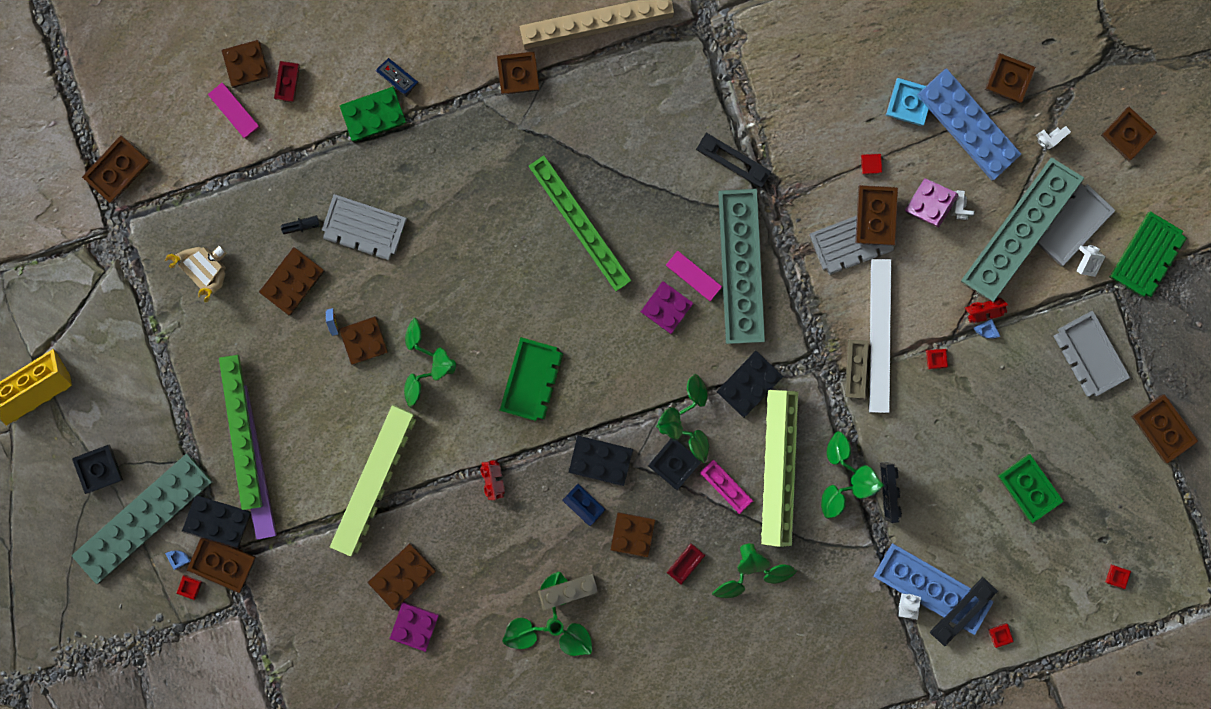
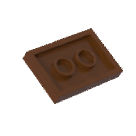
[82,135,151,204]
[855,185,898,246]
[259,247,325,316]
[1131,394,1198,464]
[187,538,256,593]
[367,543,436,610]

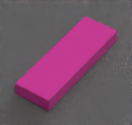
[208,82,260,139]
[665,251,722,302]
[700,459,753,514]

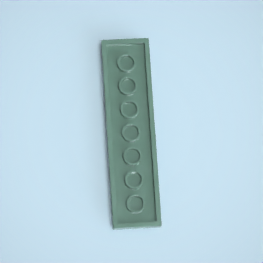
[961,157,1084,303]
[718,189,765,344]
[71,453,213,584]

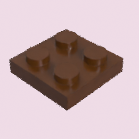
[221,40,270,88]
[497,51,539,95]
[985,53,1035,104]
[1101,107,1157,161]
[339,316,389,365]
[610,512,655,557]

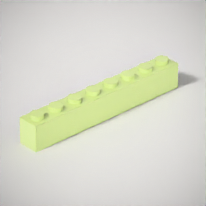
[761,390,798,547]
[330,405,416,556]

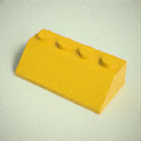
[0,349,72,426]

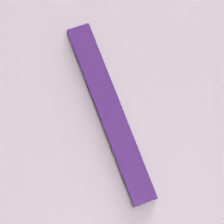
[244,385,277,540]

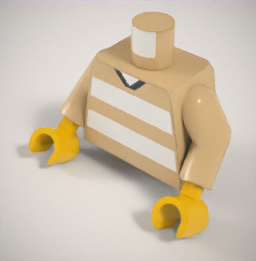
[165,246,227,302]

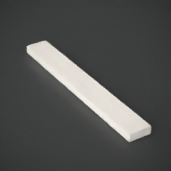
[869,259,891,413]

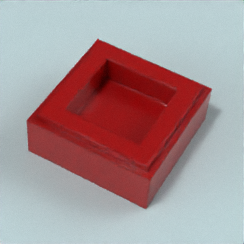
[861,154,882,175]
[926,348,948,369]
[1105,564,1131,589]
[176,575,202,600]
[988,623,1014,648]

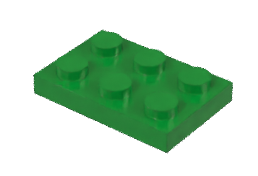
[339,86,406,142]
[997,454,1064,523]

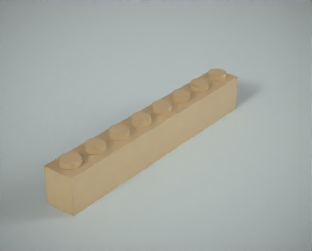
[520,0,674,49]

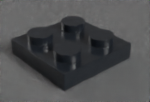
[648,438,701,490]
[72,445,123,494]

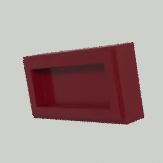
[666,543,706,585]

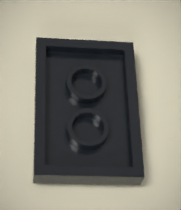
[716,350,784,418]
[568,435,633,486]
[880,462,902,523]
[182,496,251,549]

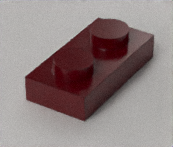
[274,61,300,103]

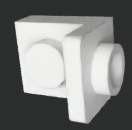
[1036,126,1071,149]
[951,190,974,220]
[1077,245,1105,277]
[898,593,921,620]

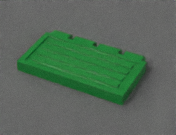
[1109,211,1187,297]
[499,337,564,421]

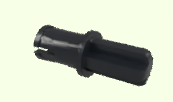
[281,215,320,235]

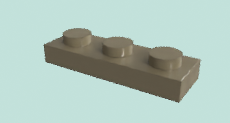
[845,340,868,398]
[538,574,598,610]

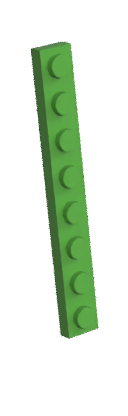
[528,155,631,292]
[219,355,262,510]

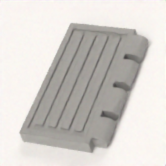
[1037,184,1115,266]
[322,194,407,260]
[809,216,894,275]
[1053,311,1130,396]

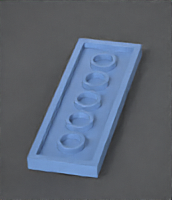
[917,68,1021,181]
[873,543,994,635]

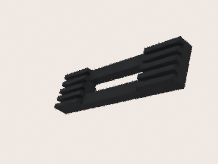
[696,133,772,188]
[930,577,998,647]

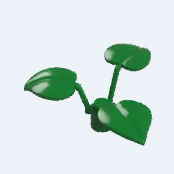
[404,317,456,408]
[656,374,709,463]
[821,431,884,519]
[712,543,797,598]
[502,572,592,656]

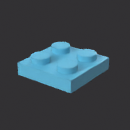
[886,78,928,126]

